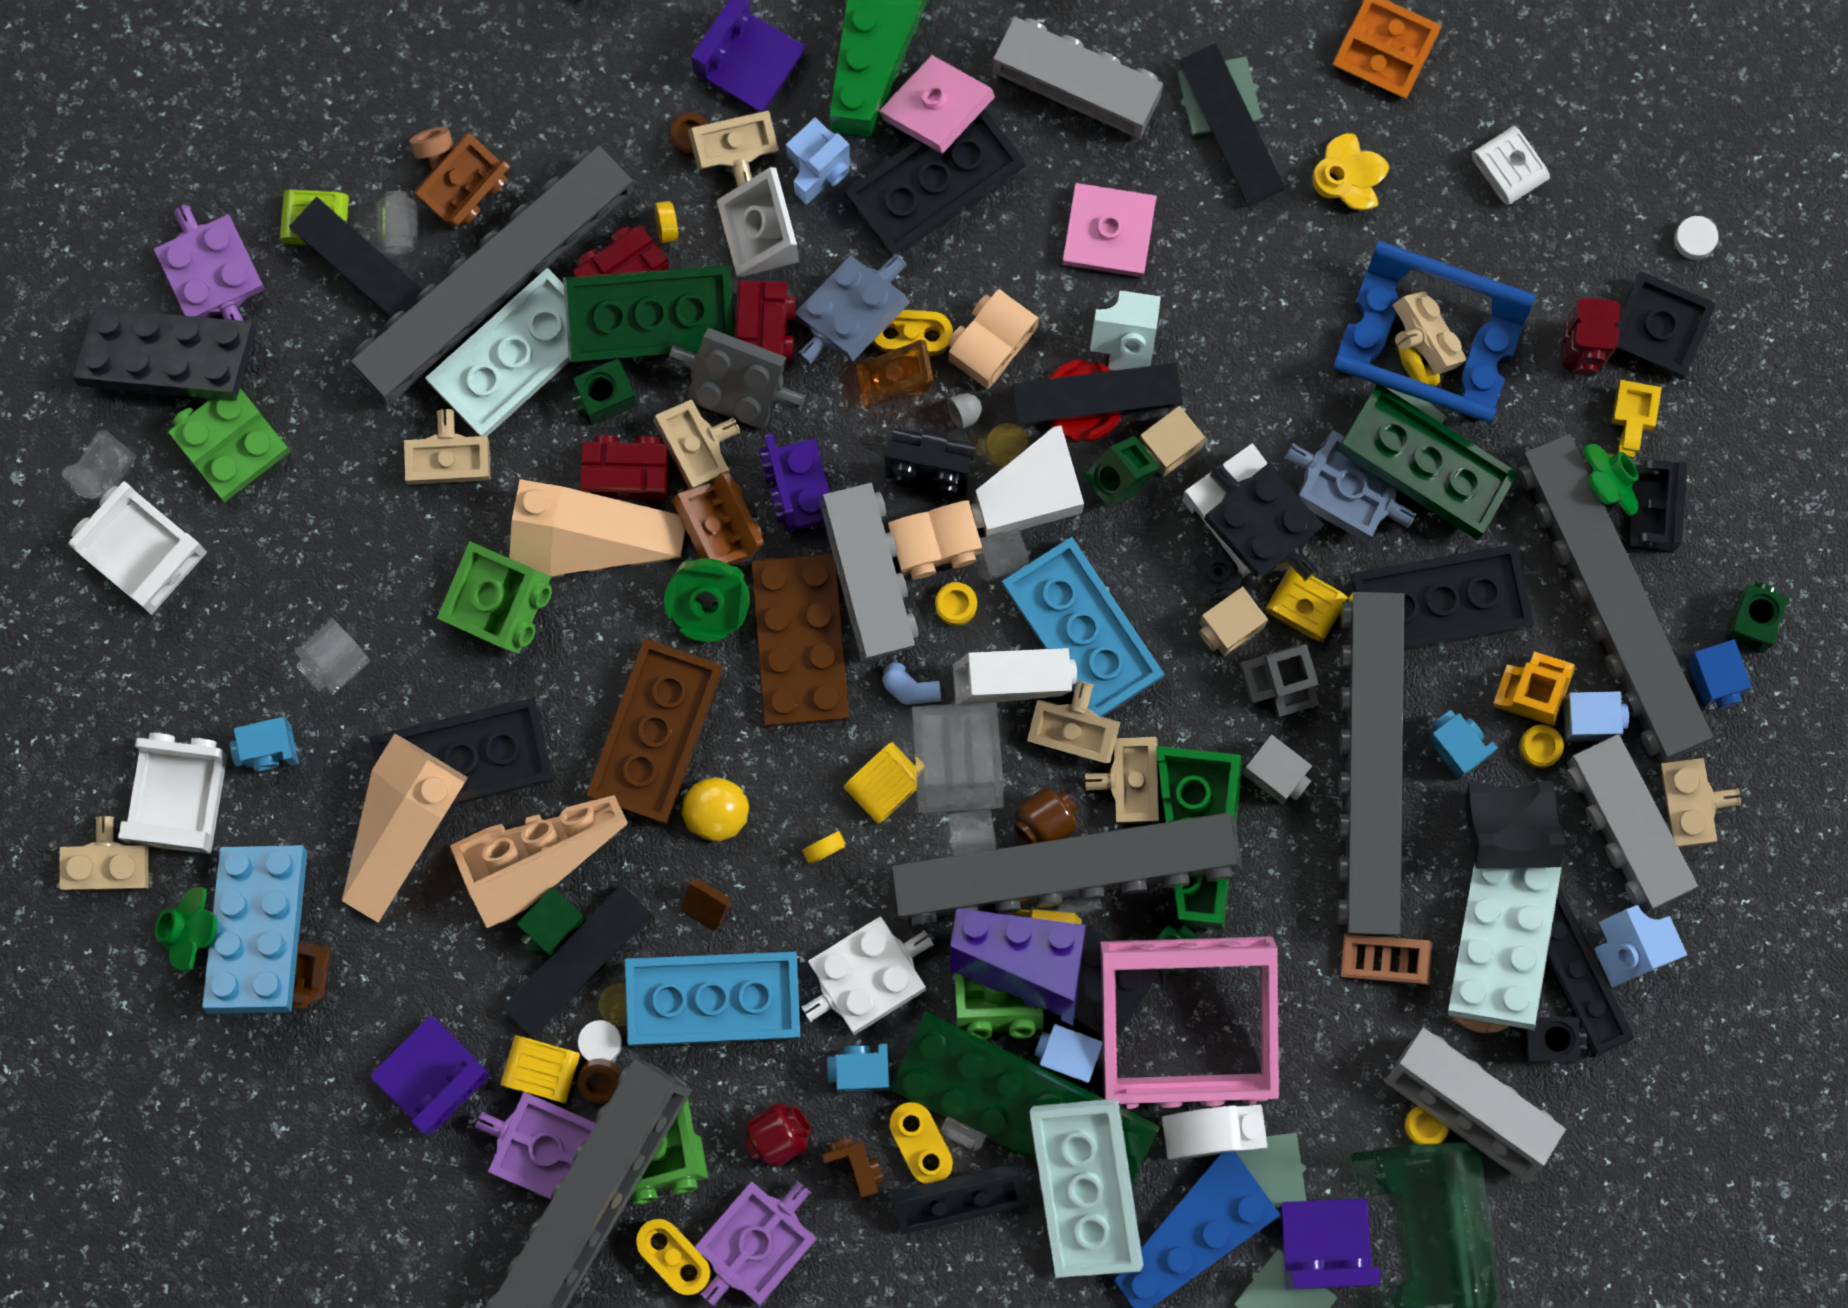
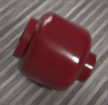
[745,1102,811,1167]

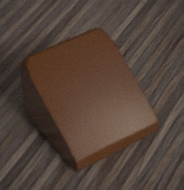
[681,878,732,930]

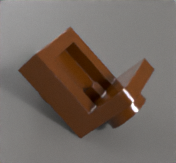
[292,941,331,1008]
[821,1137,884,1199]

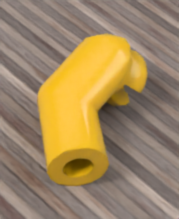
[1395,331,1440,386]

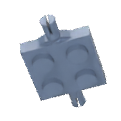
[795,254,910,365]
[1284,430,1416,543]

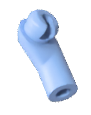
[882,662,941,705]

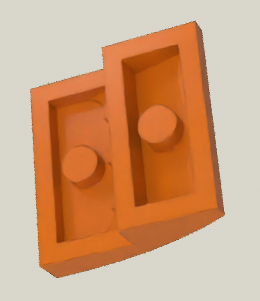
[1333,0,1442,99]

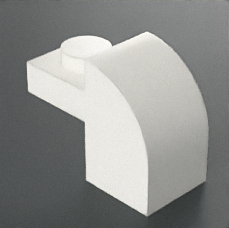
[1162,1105,1268,1160]

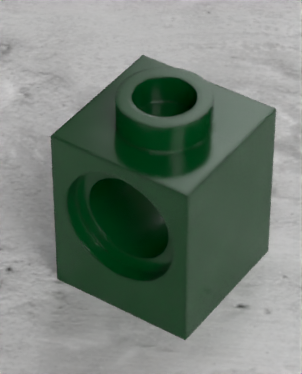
[570,358,638,425]
[1084,436,1160,508]
[1724,583,1789,653]
[517,887,587,957]

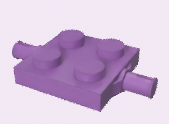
[154,205,265,321]
[475,1092,596,1200]
[694,1181,817,1306]

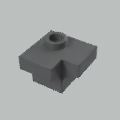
[1239,644,1319,717]

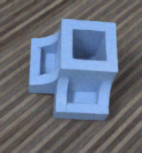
[786,117,850,205]
[1594,905,1687,987]

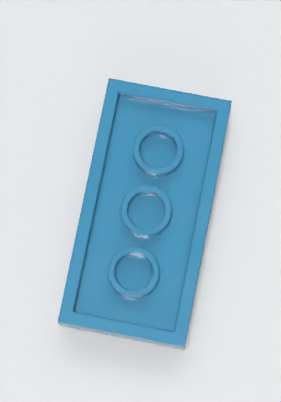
[1001,537,1165,717]
[202,845,307,1014]
[625,952,800,1046]

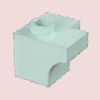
[1090,291,1161,370]

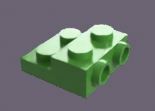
[168,388,290,502]
[437,541,552,653]
[955,973,1044,1040]
[629,1099,708,1205]

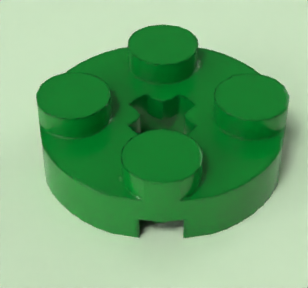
[664,558,750,642]

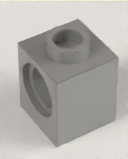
[1242,735,1312,805]

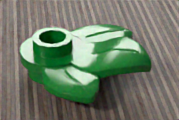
[1583,444,1639,516]
[155,887,218,971]

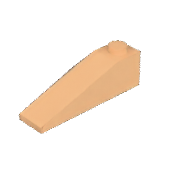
[509,480,686,578]
[342,734,468,923]
[450,795,628,928]

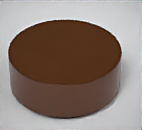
[670,113,708,156]
[578,1058,621,1104]

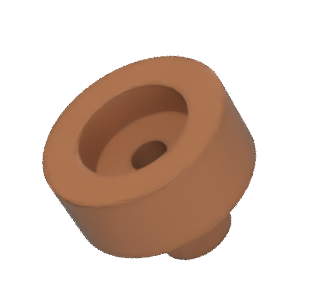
[409,127,454,169]

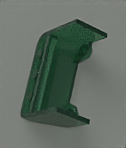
[1351,1142,1500,1308]

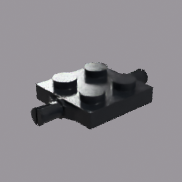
[1204,463,1324,582]

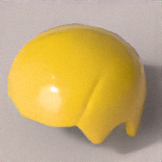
[681,777,749,841]

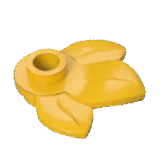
[1313,134,1389,211]

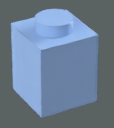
[1563,692,1629,742]
[1034,1024,1103,1086]

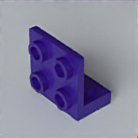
[691,0,805,113]
[759,433,830,532]
[371,1016,492,1137]
[1280,1198,1381,1290]

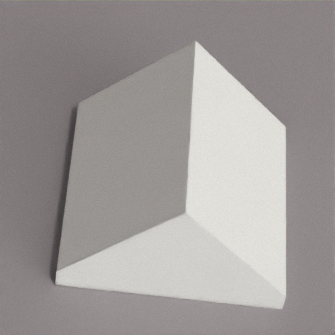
[716,167,799,277]

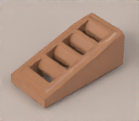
[1341,934,1433,986]

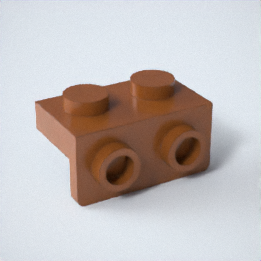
[412,133,510,227]
[672,471,763,566]

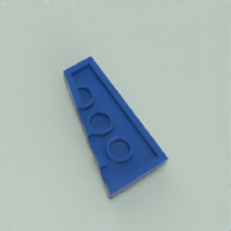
[1114,1152,1280,1308]

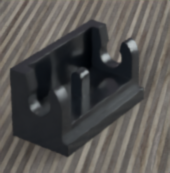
[1628,460,1687,553]

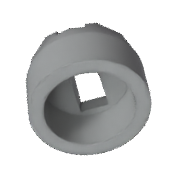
[947,393,982,429]

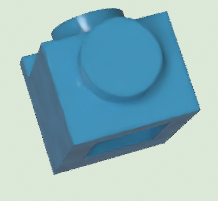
[1427,710,1498,780]
[230,717,299,771]
[827,1044,889,1093]

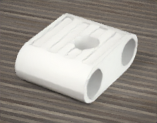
[1472,126,1550,205]

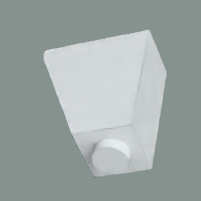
[970,425,1084,539]
[953,648,1077,706]

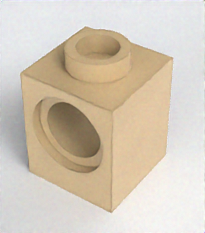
[1139,406,1205,477]
[1199,586,1268,657]

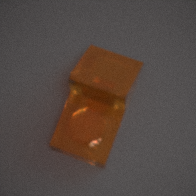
[856,339,934,406]

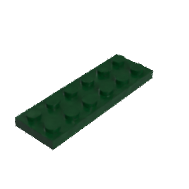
[889,1012,1160,1185]

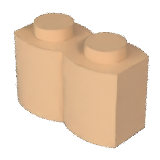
[948,289,1039,389]
[888,500,982,580]

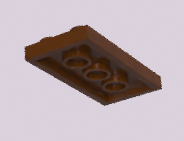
[752,554,849,728]
[586,638,724,825]

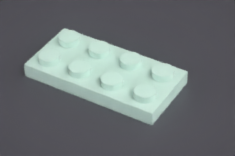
[425,268,570,436]
[1448,862,1562,1030]
[1030,1099,1143,1278]

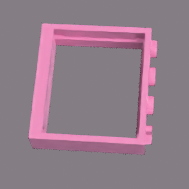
[1100,937,1279,1109]

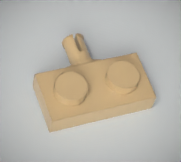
[688,110,779,187]
[1393,291,1467,375]
[654,399,740,490]
[404,409,491,485]
[1027,680,1120,763]
[1085,737,1160,825]
[1660,758,1741,848]
[60,816,148,890]

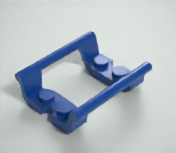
[1333,240,1536,424]

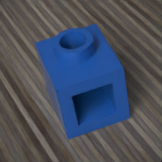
[1686,639,1752,709]

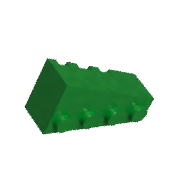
[830,0,930,137]
[1156,746,1243,931]

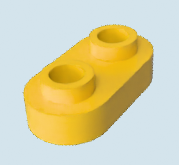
[872,310,953,356]
[890,1102,953,1184]
[636,1219,711,1295]

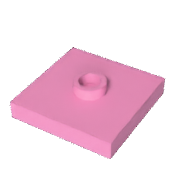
[879,55,995,154]
[1062,183,1157,278]

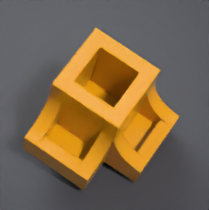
[1493,651,1575,726]

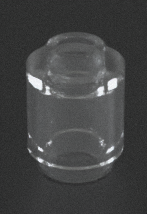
[376,191,418,255]

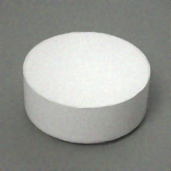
[1674,216,1718,260]
[578,1020,622,1061]

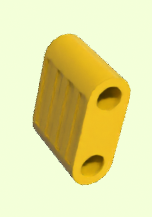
[1265,566,1348,642]
[843,742,927,824]
[500,1035,580,1104]

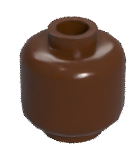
[1014,789,1078,845]

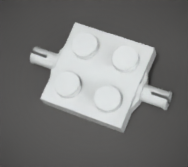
[801,916,933,1035]

